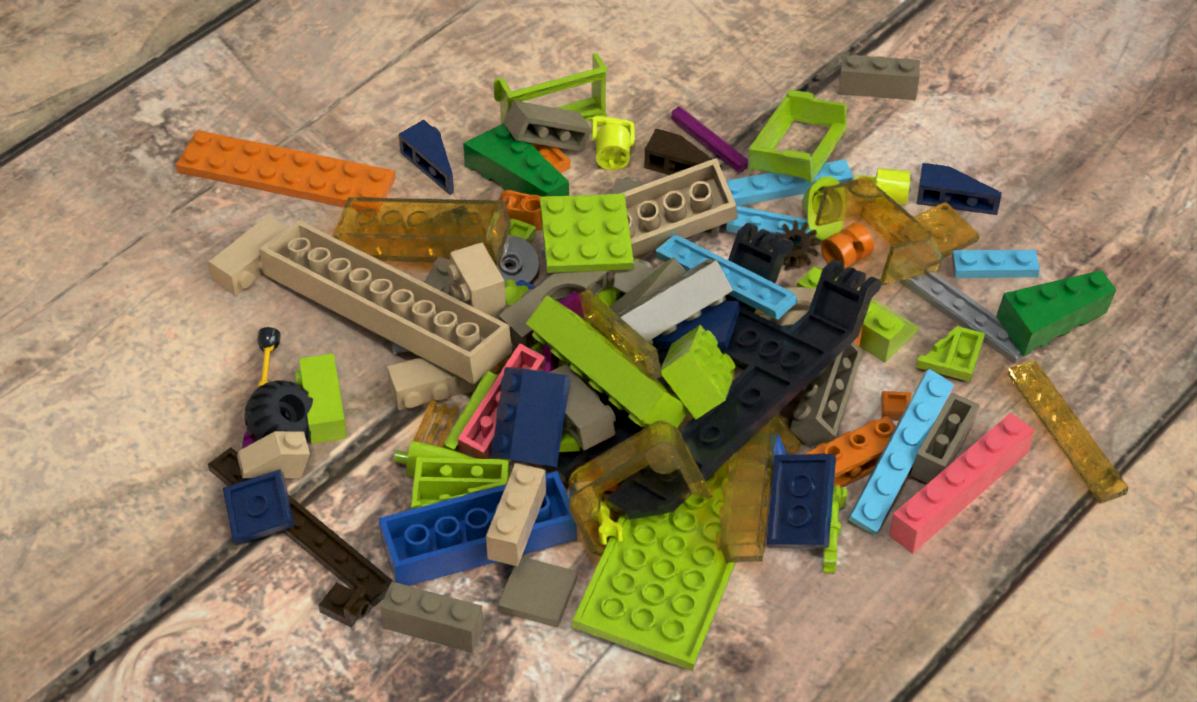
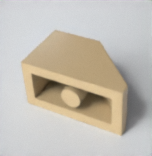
[237,431,310,478]

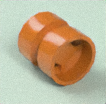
[821,222,874,270]

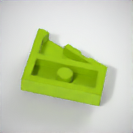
[916,326,985,382]

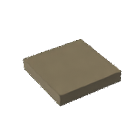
[497,557,578,628]

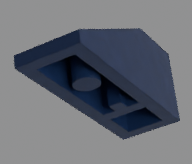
[399,120,454,195]
[916,163,1002,215]

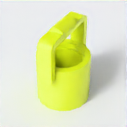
[591,116,635,170]
[851,168,910,205]

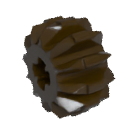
[775,220,821,268]

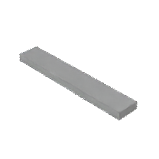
[886,252,1033,364]

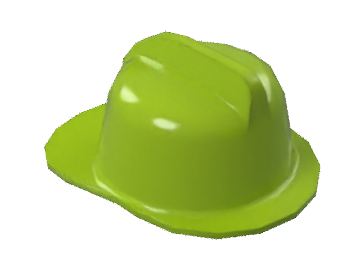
[802,177,845,241]

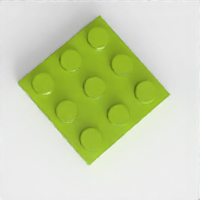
[540,194,634,273]

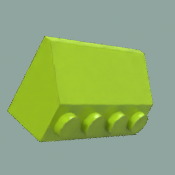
[797,266,919,363]

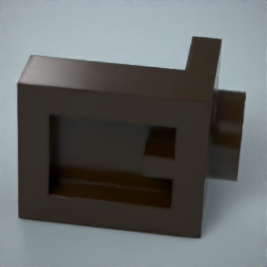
[319,582,370,628]

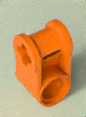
[492,190,542,231]

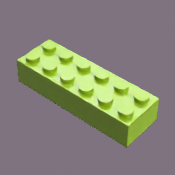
[526,295,690,437]

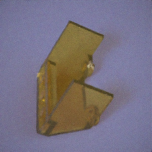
[815,178,943,285]
[569,420,713,556]

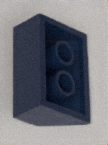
[491,367,571,467]

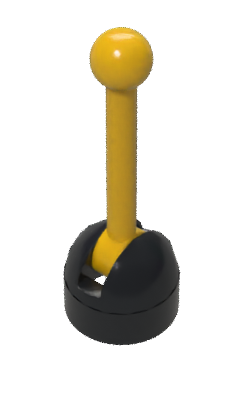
[257,327,281,387]

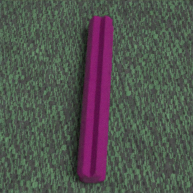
[671,106,749,172]

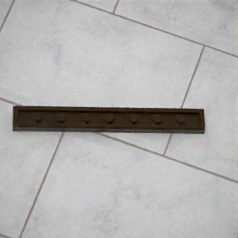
[208,447,394,607]

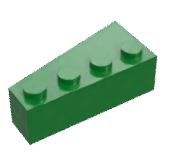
[463,123,569,197]
[996,270,1116,357]

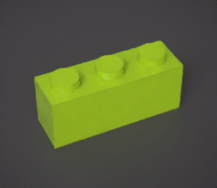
[295,353,347,444]

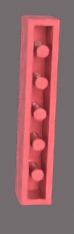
[889,413,1034,553]

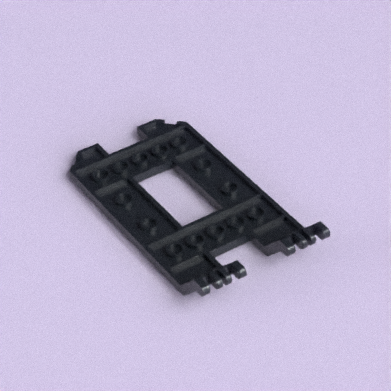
[544,222,882,520]

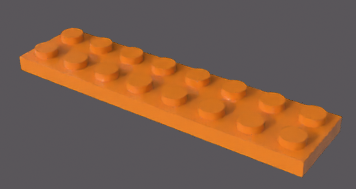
[176,130,396,215]

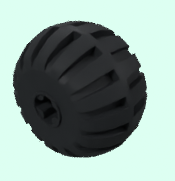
[244,380,313,443]

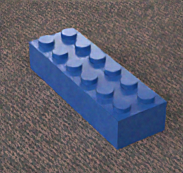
[378,471,577,586]

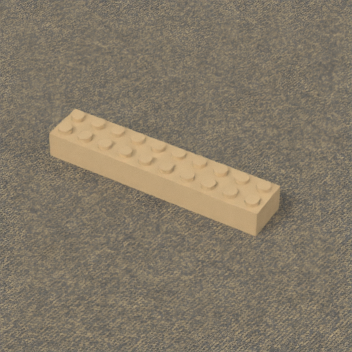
[259,220,512,384]

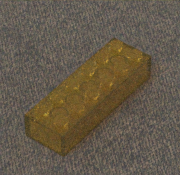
[332,197,511,265]

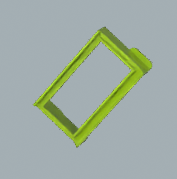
[493,53,608,124]
[749,90,847,184]

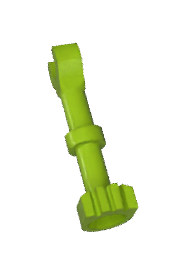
[823,486,847,574]

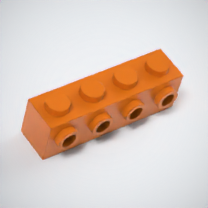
[805,416,896,489]

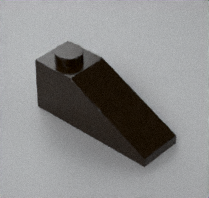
[644,129,722,175]

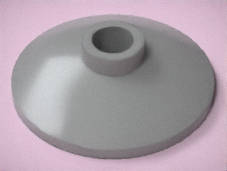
[486,236,539,283]

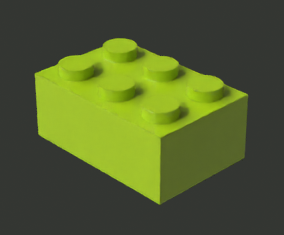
[659,325,735,419]

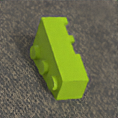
[411,457,509,509]

